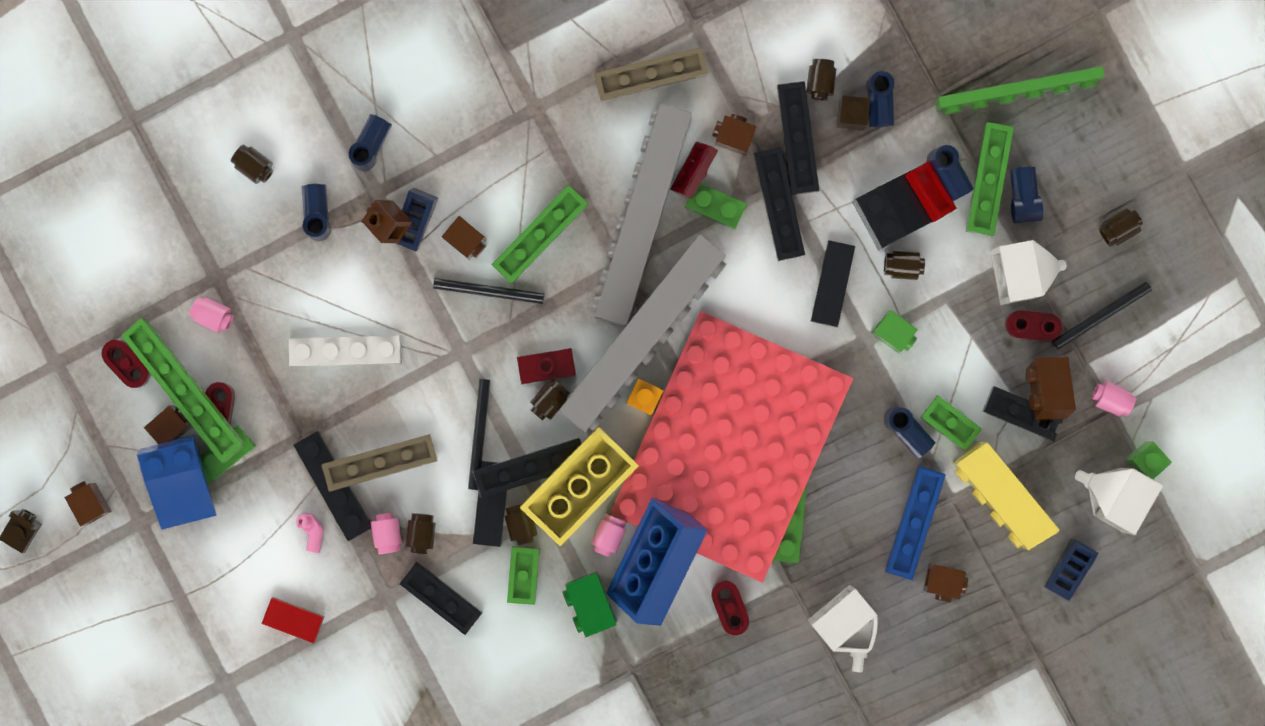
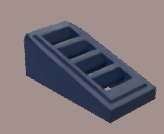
[396,188,438,252]
[1044,539,1099,601]

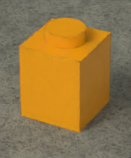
[626,378,664,416]

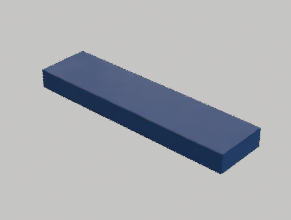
[885,466,946,580]

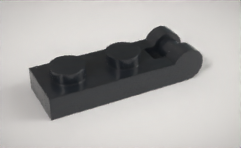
[982,386,1063,442]

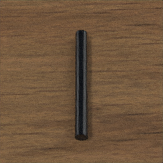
[433,278,544,304]
[1052,282,1152,350]
[468,379,490,490]

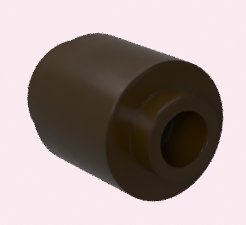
[806,58,837,101]
[231,144,274,184]
[1099,208,1143,247]
[884,251,925,280]
[530,379,570,421]
[505,504,538,546]
[405,513,436,554]

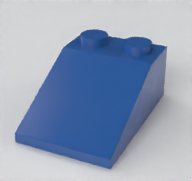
[137,435,217,530]

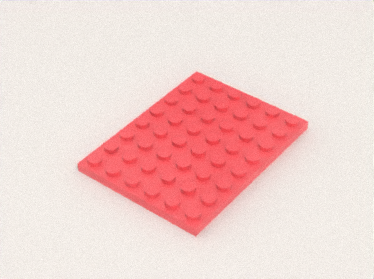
[610,311,853,583]

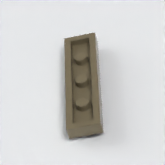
[594,47,709,102]
[321,434,438,492]

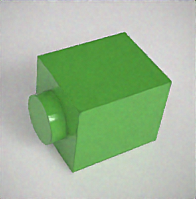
[871,310,918,353]
[1125,441,1172,480]

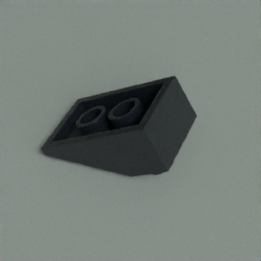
[852,168,932,251]

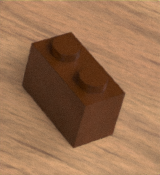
[1025,357,1076,419]

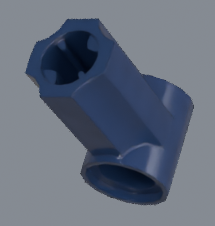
[866,71,895,127]
[348,114,392,171]
[927,145,974,201]
[1010,166,1043,223]
[301,184,331,241]
[884,407,936,459]

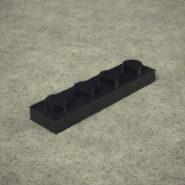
[777,81,820,195]
[753,147,805,262]
[293,431,371,541]
[472,438,581,498]

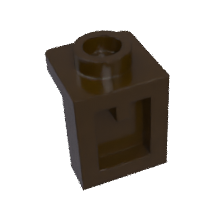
[0,509,42,553]

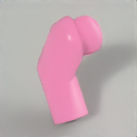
[296,513,324,553]

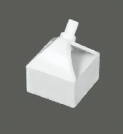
[990,240,1067,305]
[1075,468,1163,535]
[807,585,878,672]

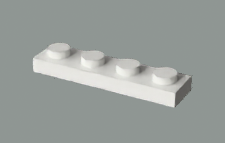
[289,335,401,367]

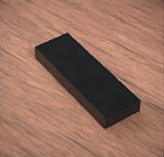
[810,240,855,328]
[473,461,507,547]
[400,562,483,635]

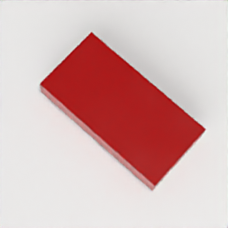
[905,161,957,223]
[261,597,325,643]

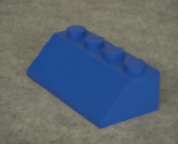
[606,498,708,626]

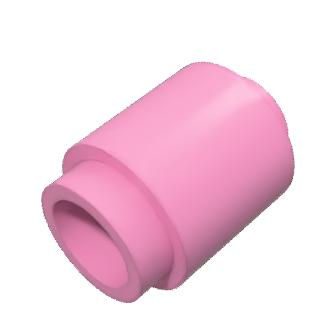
[189,297,234,333]
[1092,381,1136,417]
[370,513,402,554]
[591,514,626,557]

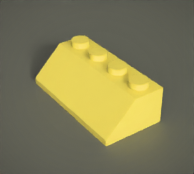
[520,426,639,546]
[953,442,1060,550]

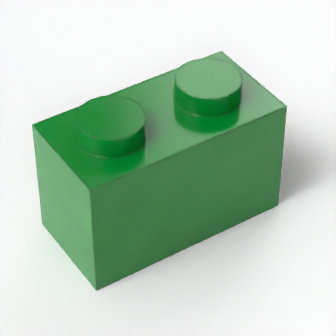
[562,571,617,638]

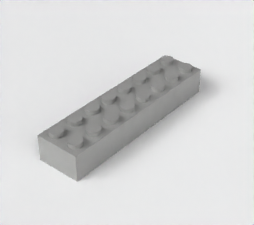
[559,234,726,432]

